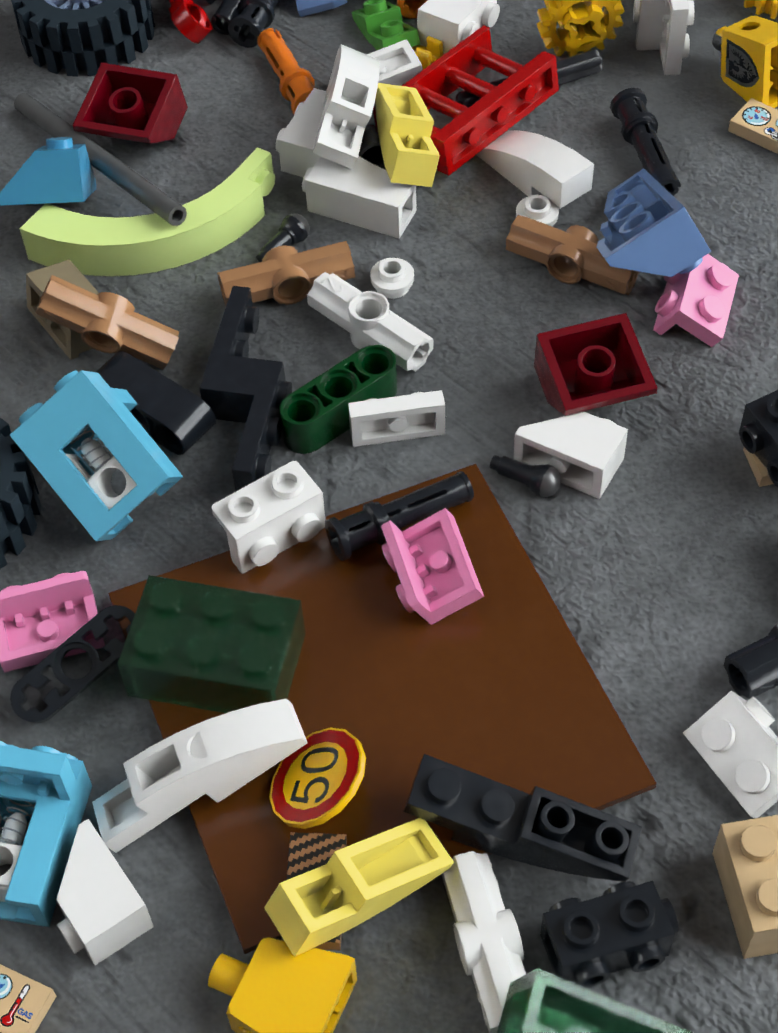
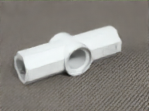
[307,272,433,372]
[441,851,539,1033]

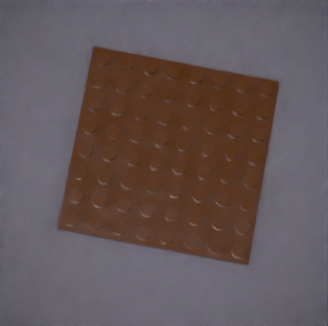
[108,464,656,954]

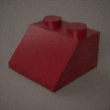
[72,63,188,144]
[534,313,658,416]

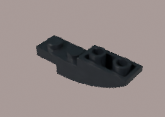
[403,754,642,882]

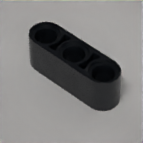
[96,351,216,455]

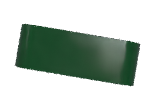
[280,345,397,454]

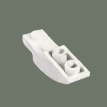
[312,44,380,169]
[92,699,308,853]

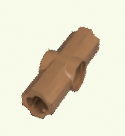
[506,215,639,295]
[217,241,355,306]
[35,275,179,370]

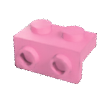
[653,254,739,347]
[381,508,484,625]
[0,571,105,673]

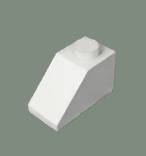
[514,412,628,499]
[56,819,154,965]

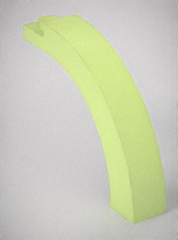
[19,147,275,276]

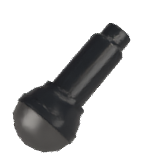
[256,214,310,262]
[490,455,561,497]

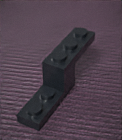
[199,286,292,491]

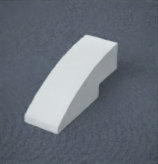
[476,130,594,209]

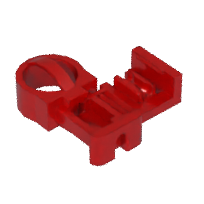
[169,0,213,44]

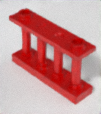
[373,25,559,176]

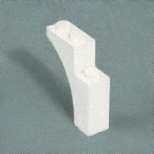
[276,88,417,239]

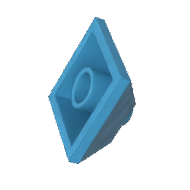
[0,137,97,206]

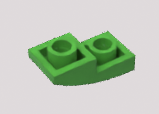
[352,0,420,50]

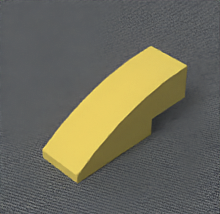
[375,83,440,187]
[264,818,454,957]

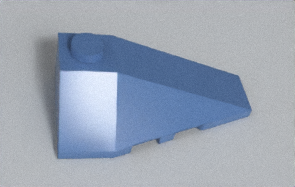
[596,168,711,277]

